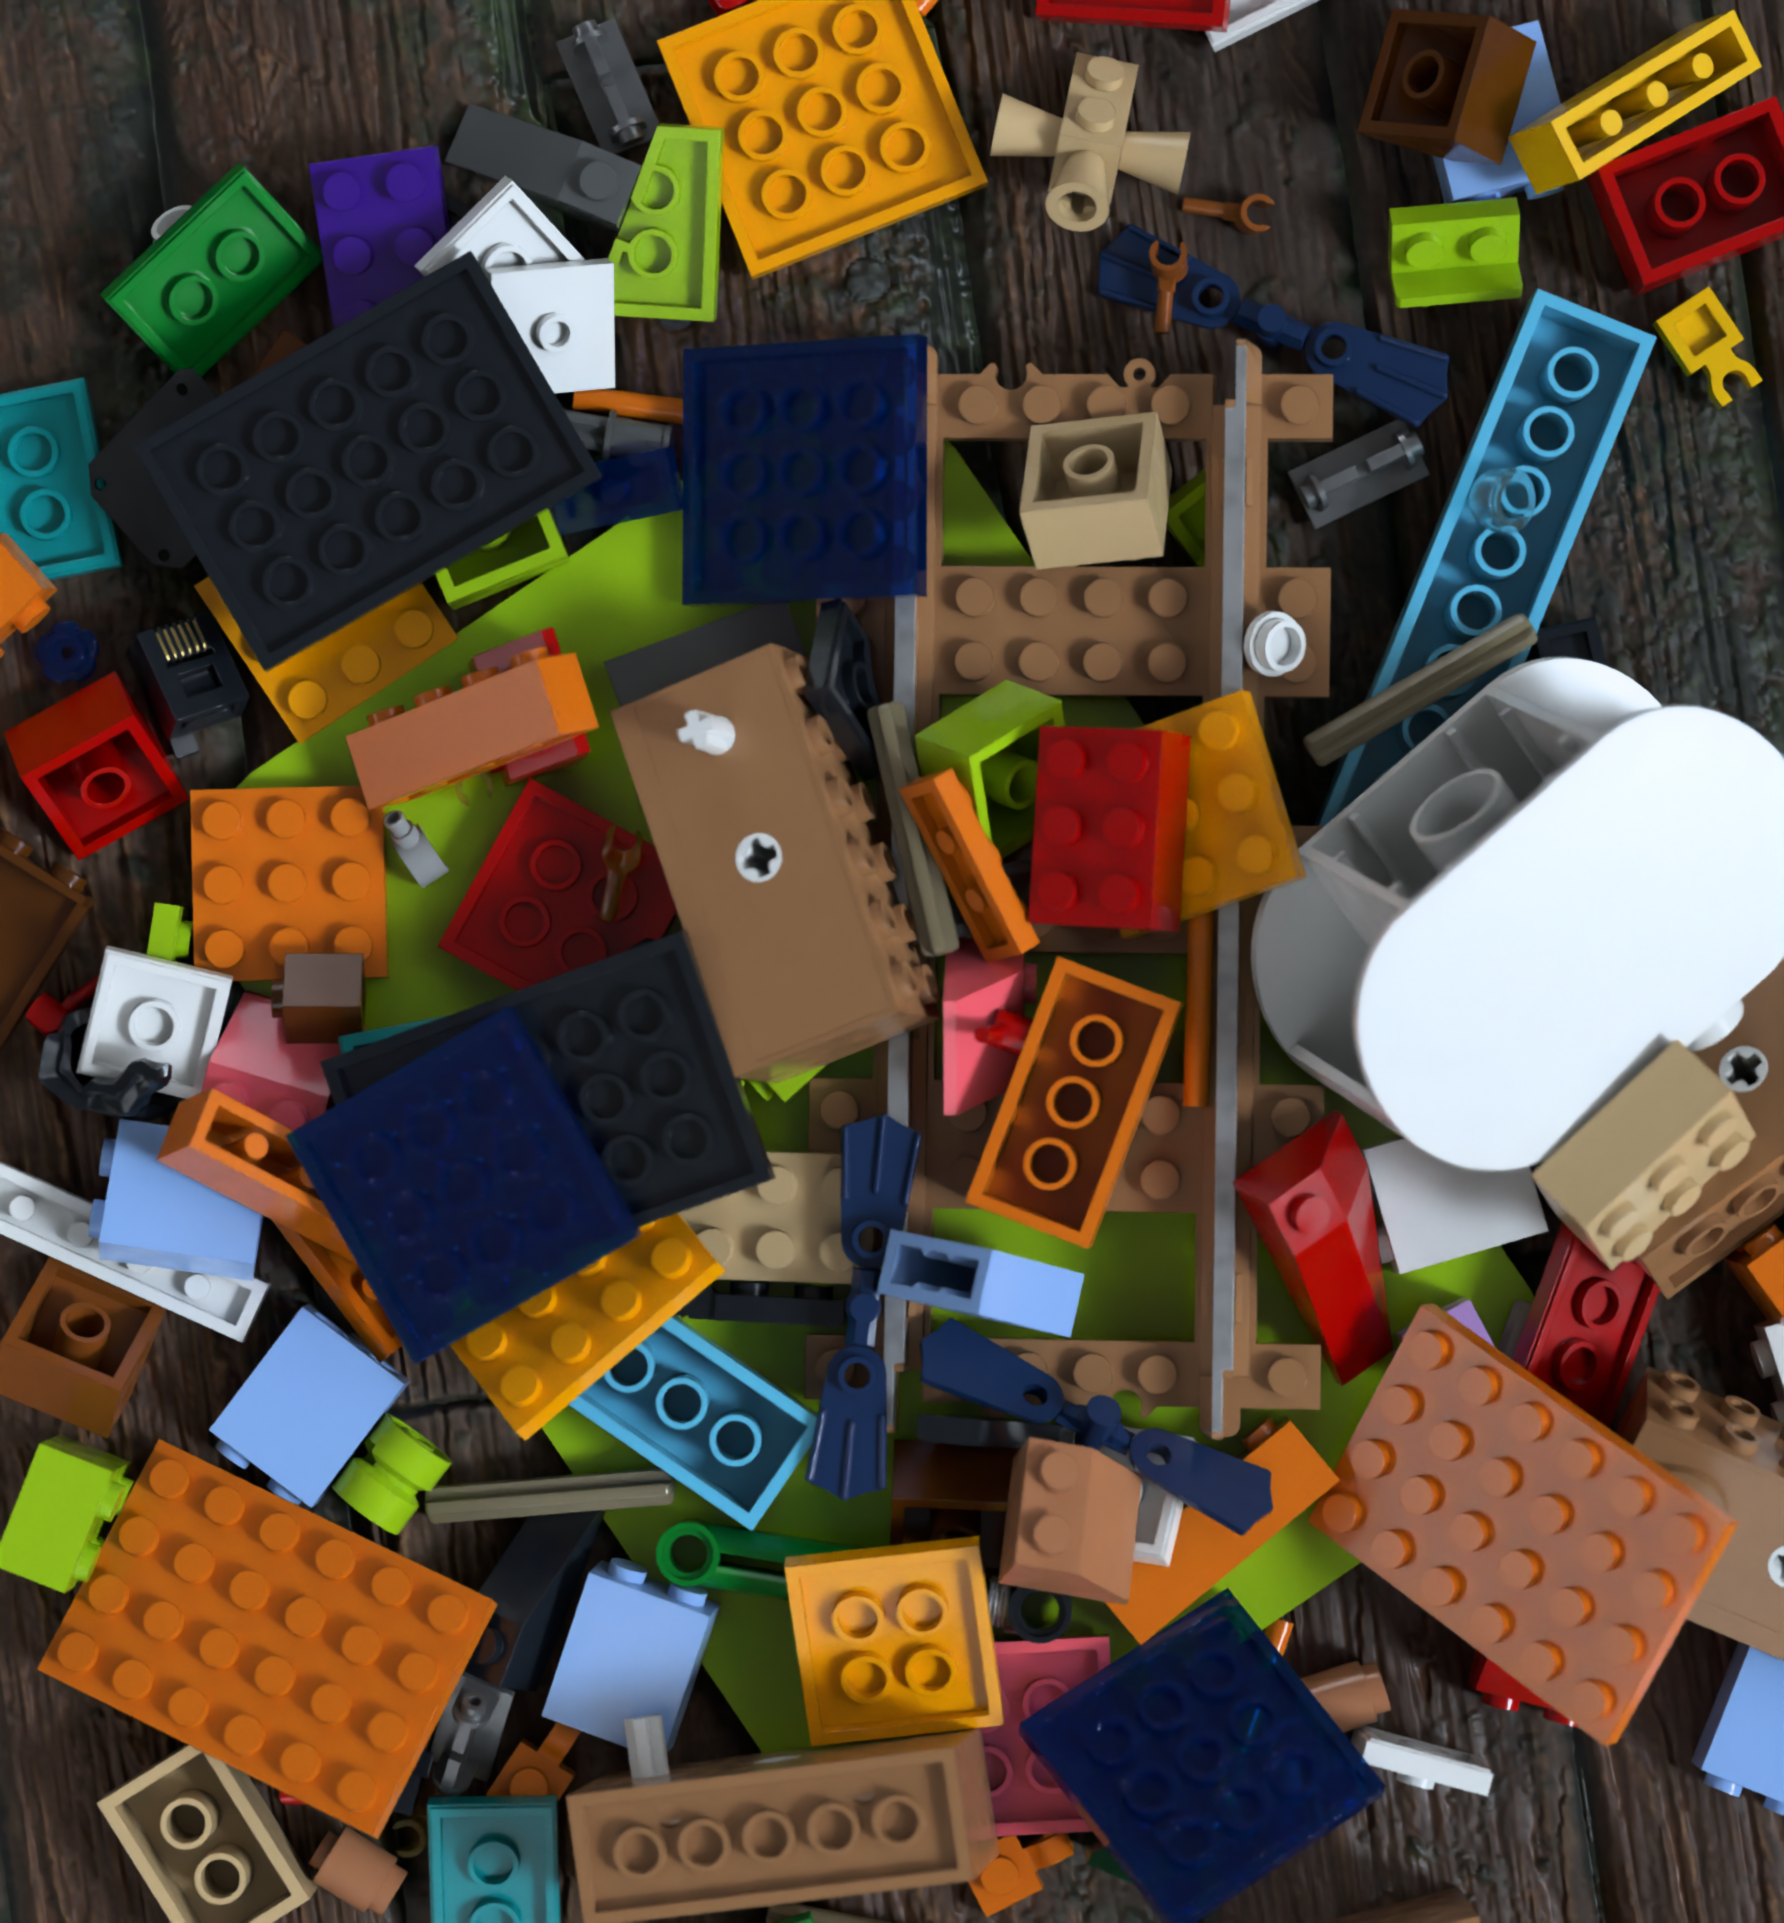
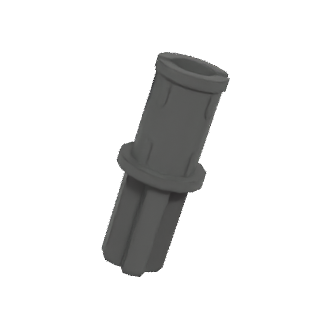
[564,409,673,466]

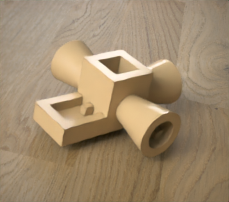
[990,52,1191,232]

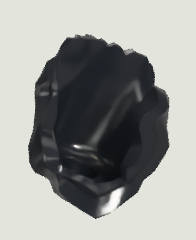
[38,1007,186,1121]

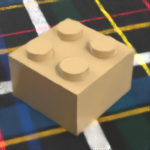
[1019,412,1172,570]

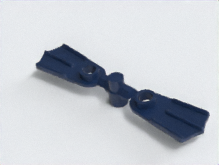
[1097,224,1449,428]
[805,1113,922,1501]
[919,1318,1273,1536]

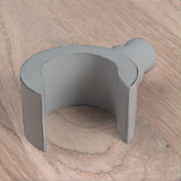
[384,810,450,888]

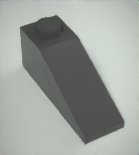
[444,103,642,236]

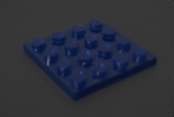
[682,334,927,607]
[285,1005,643,1365]
[1018,1588,1386,1923]

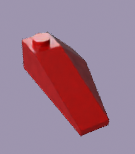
[1232,1110,1393,1386]

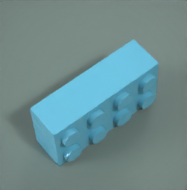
[568,1315,818,1531]

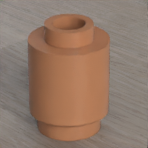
[1291,1660,1391,1740]
[308,1826,408,1916]

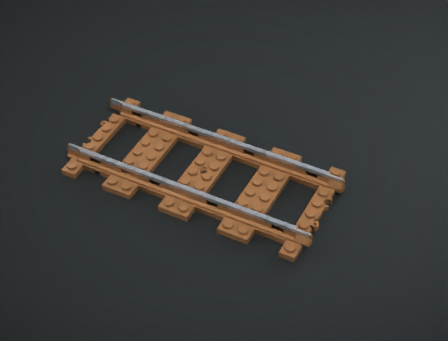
[804,339,1334,1440]

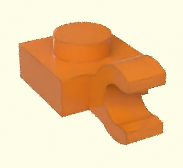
[486,1722,581,1801]
[968,1833,1075,1918]

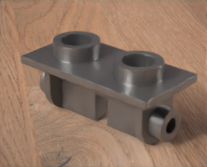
[556,18,659,155]
[1287,419,1430,529]
[430,1672,515,1797]

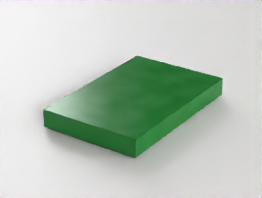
[100,162,323,377]

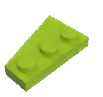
[608,123,724,322]

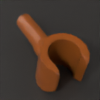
[1182,194,1275,236]
[1149,240,1188,334]

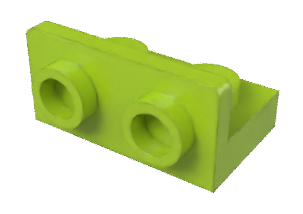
[1388,197,1523,308]

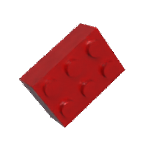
[1586,96,1784,297]
[1028,726,1191,932]

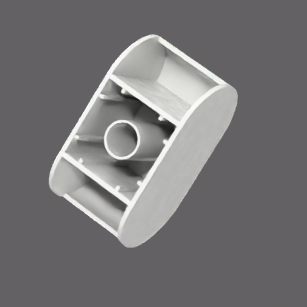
[1251,656,1784,1170]

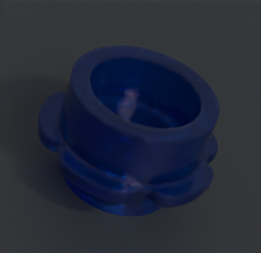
[36,621,99,684]

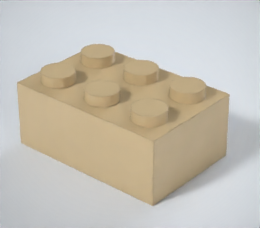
[1531,1039,1756,1271]
[97,1744,318,1923]

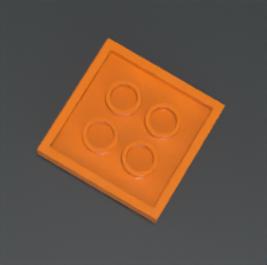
[190,786,389,982]

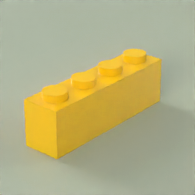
[1508,9,1762,194]

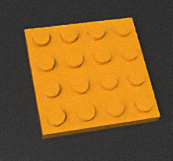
[657,0,988,280]
[391,1213,726,1441]

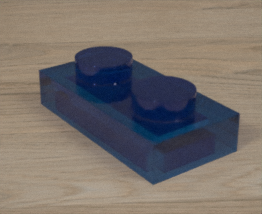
[554,446,687,535]

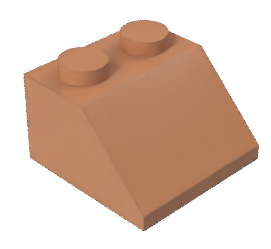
[998,1437,1142,1605]

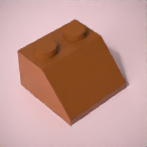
[0,1256,167,1439]

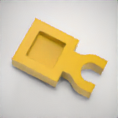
[1652,286,1763,410]

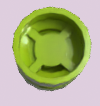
[331,1413,452,1535]

